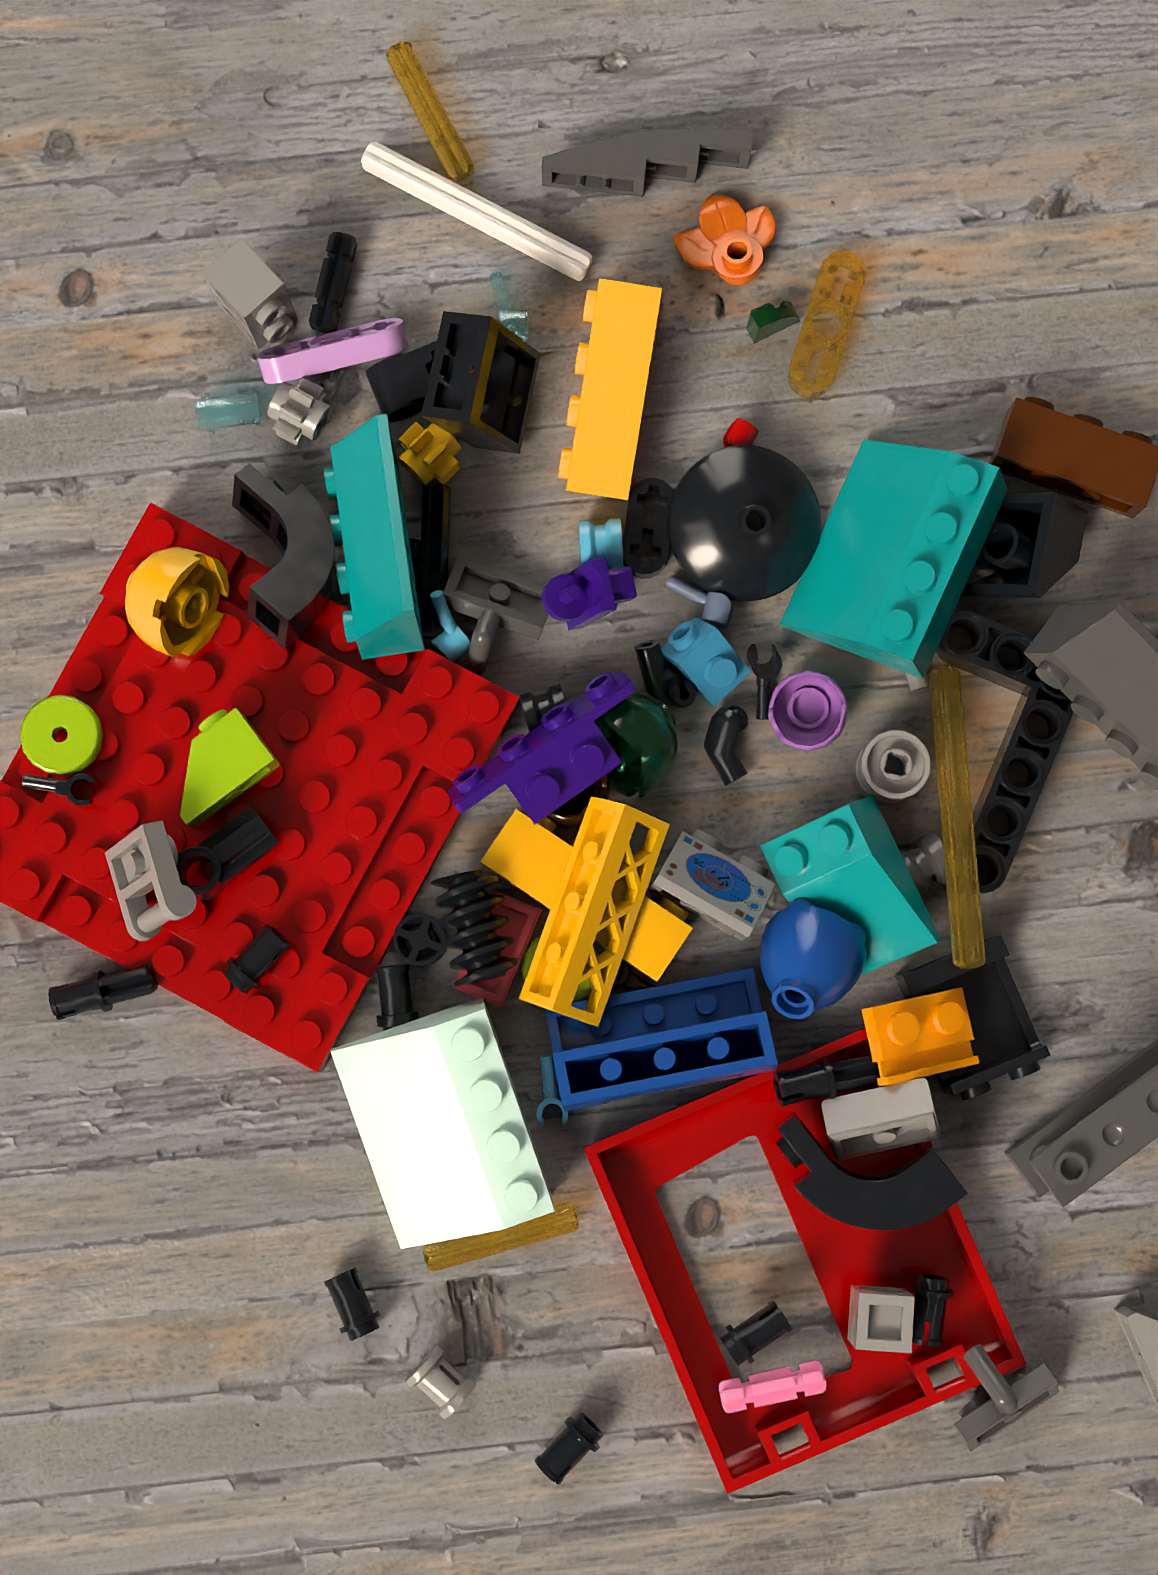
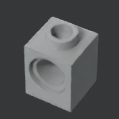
[847,1284,915,1353]

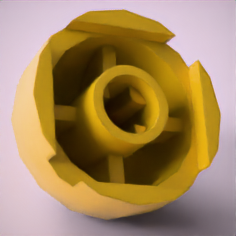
[125,547,229,658]

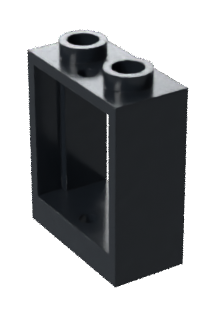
[421,311,541,454]

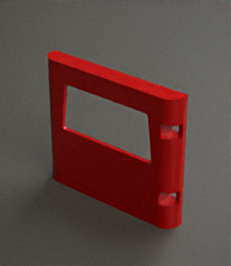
[583,1028,1027,1494]

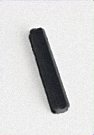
[418,483,451,637]

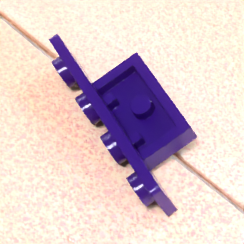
[447,670,637,825]

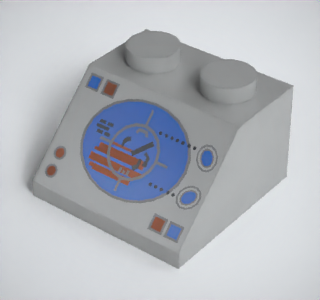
[650,829,775,941]

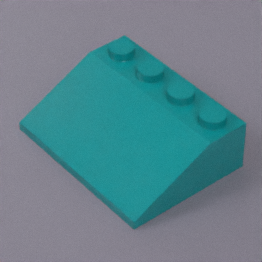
[780,439,1008,679]

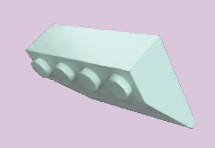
[330,997,555,1249]

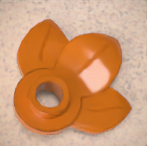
[674,194,776,285]

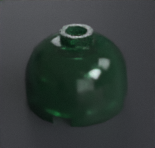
[594,692,678,798]

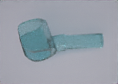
[489,272,528,340]

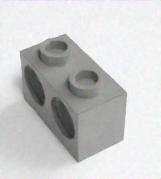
[202,237,297,349]

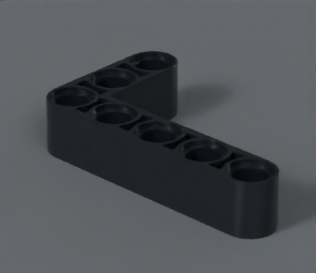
[936,610,1074,896]

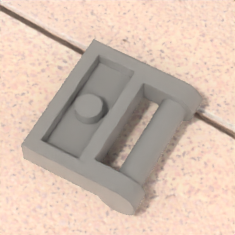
[105,820,197,941]

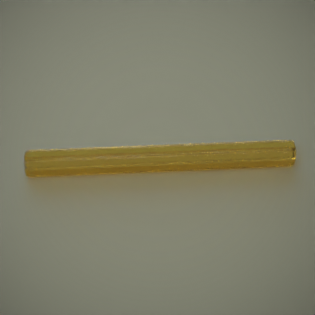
[929,665,986,969]

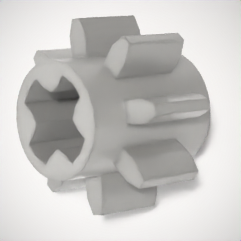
[267,377,332,446]

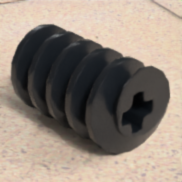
[431,870,519,987]

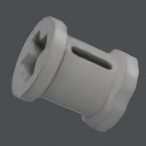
[405,1345,476,1420]

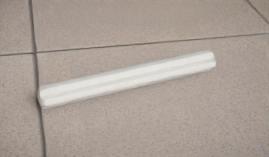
[361,142,592,281]

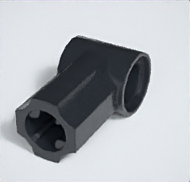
[176,806,280,900]

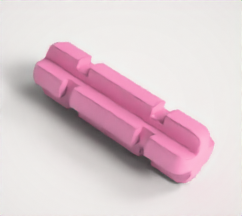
[719,1360,826,1413]

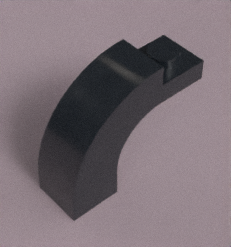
[232,463,334,649]
[776,1112,968,1230]

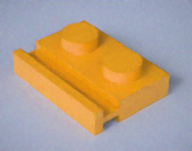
[861,987,979,1086]

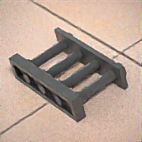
[1004,1039,1158,1207]

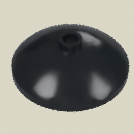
[667,445,821,602]

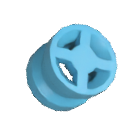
[578,518,623,569]

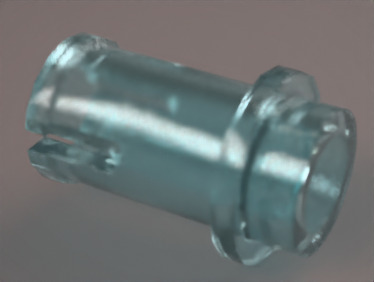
[195,392,261,434]

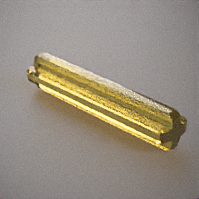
[386,40,474,182]
[423,1202,579,1272]

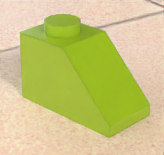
[180,708,281,829]

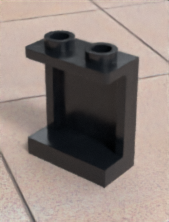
[895,935,1051,1101]

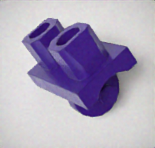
[542,557,637,630]

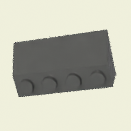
[1023,602,1158,790]

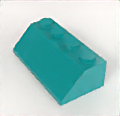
[324,414,425,660]

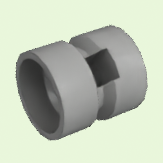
[852,730,931,805]

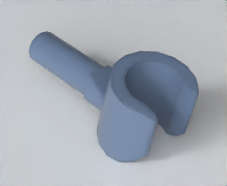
[666,575,733,629]

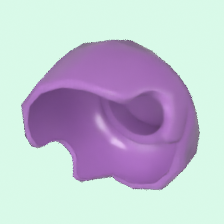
[768,670,848,751]

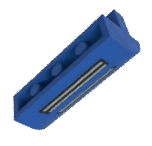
[544,968,778,1112]

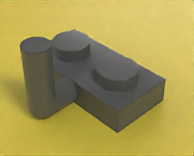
[443,555,549,675]
[954,1344,1059,1452]

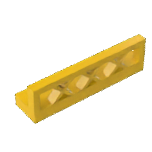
[519,796,670,1027]

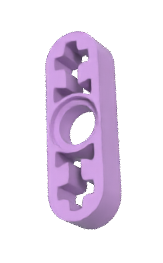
[257,318,409,384]

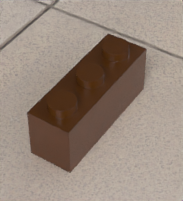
[988,397,1158,518]

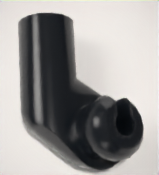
[634,640,697,708]
[704,705,748,786]

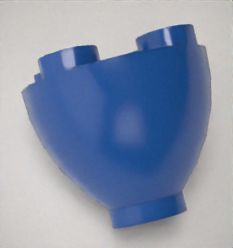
[759,899,867,1019]

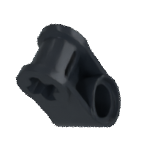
[366,341,437,423]

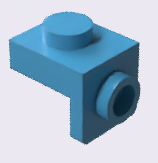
[661,617,751,707]

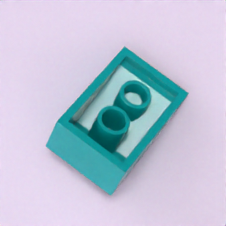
[760,795,941,975]

